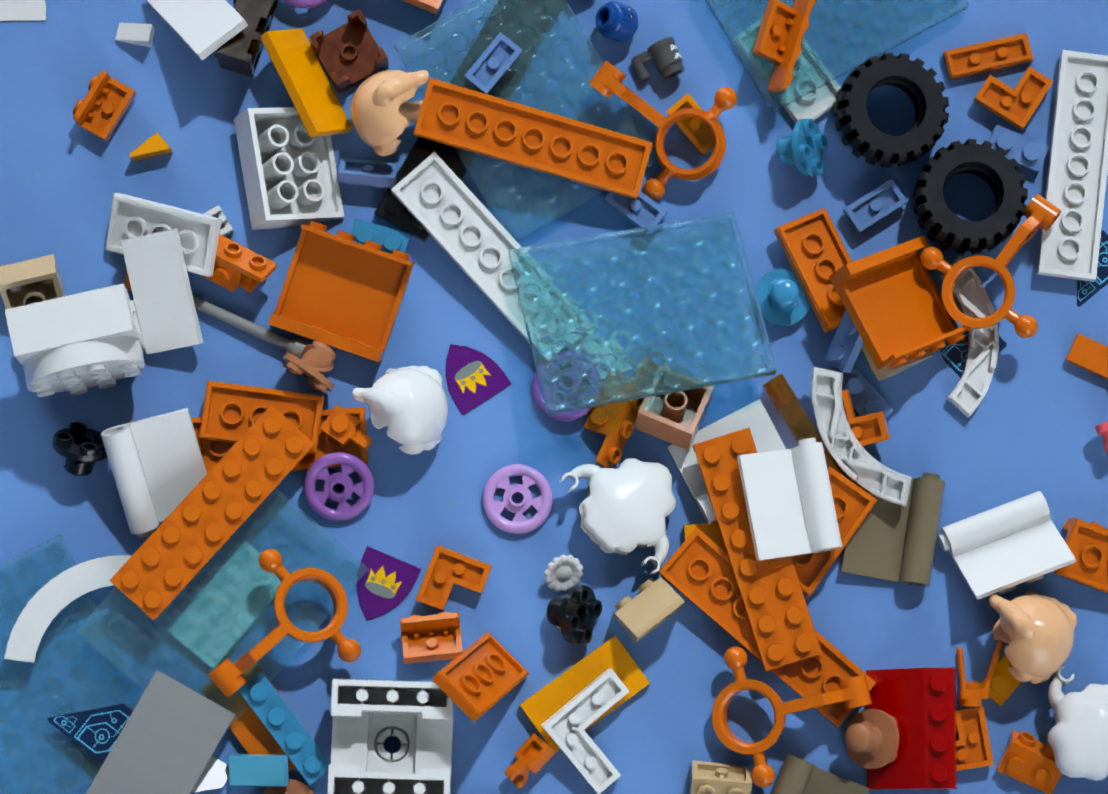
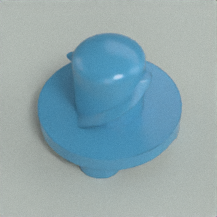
[776,118,828,177]
[754,269,811,327]

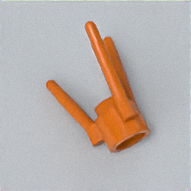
[957,640,1003,707]

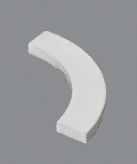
[940,256,999,418]
[811,367,912,506]
[4,555,132,663]

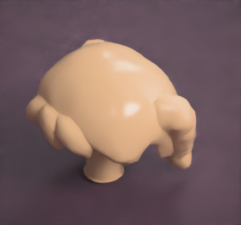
[350,70,429,156]
[989,590,1077,684]

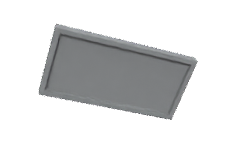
[86,670,235,794]

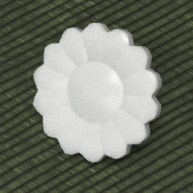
[544,555,583,593]

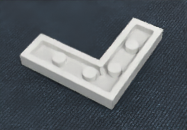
[541,668,630,794]

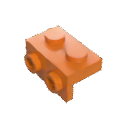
[73,70,136,142]
[400,612,463,664]
[996,730,1062,794]

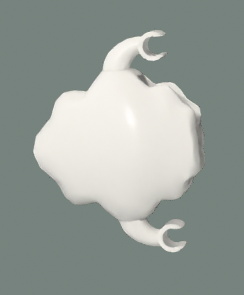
[559,458,676,575]
[1047,666,1108,781]

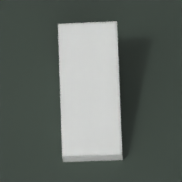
[115,23,155,47]

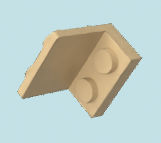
[690,760,752,794]

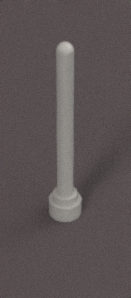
[193,296,310,359]

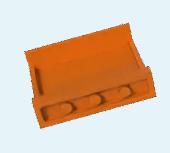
[268,221,415,362]
[829,235,971,370]

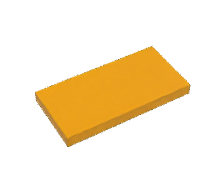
[260,28,352,138]
[519,635,650,752]

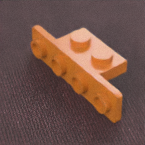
[752,0,817,92]
[201,234,276,292]
[584,357,659,468]

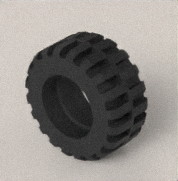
[834,52,949,168]
[912,139,1028,255]

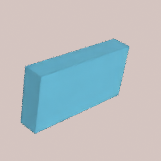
[228,754,289,787]

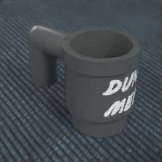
[631,37,685,82]

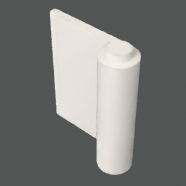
[667,399,786,524]
[101,408,207,538]
[737,438,843,561]
[938,491,1076,600]

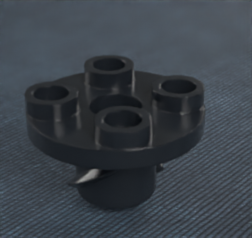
[52,422,107,476]
[547,585,602,644]

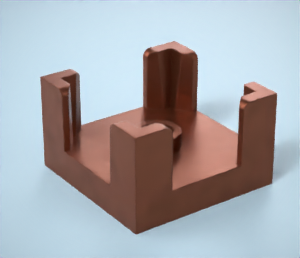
[309,9,389,94]

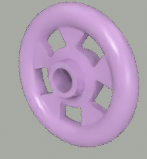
[482,464,553,534]

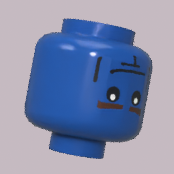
[595,1,638,42]

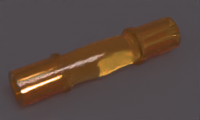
[763,374,844,474]

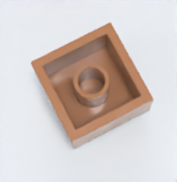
[635,365,714,450]

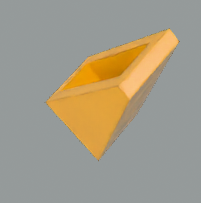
[129,132,173,161]

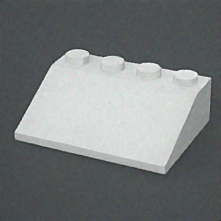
[234,107,344,230]

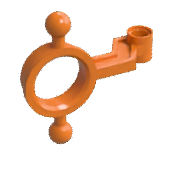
[589,60,737,201]
[920,194,1062,338]
[207,549,361,698]
[712,646,872,787]

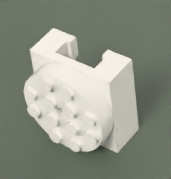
[5,283,146,397]
[327,679,454,794]

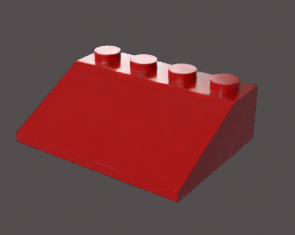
[866,668,957,790]

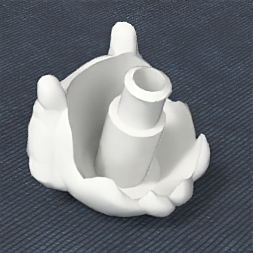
[352,366,449,455]

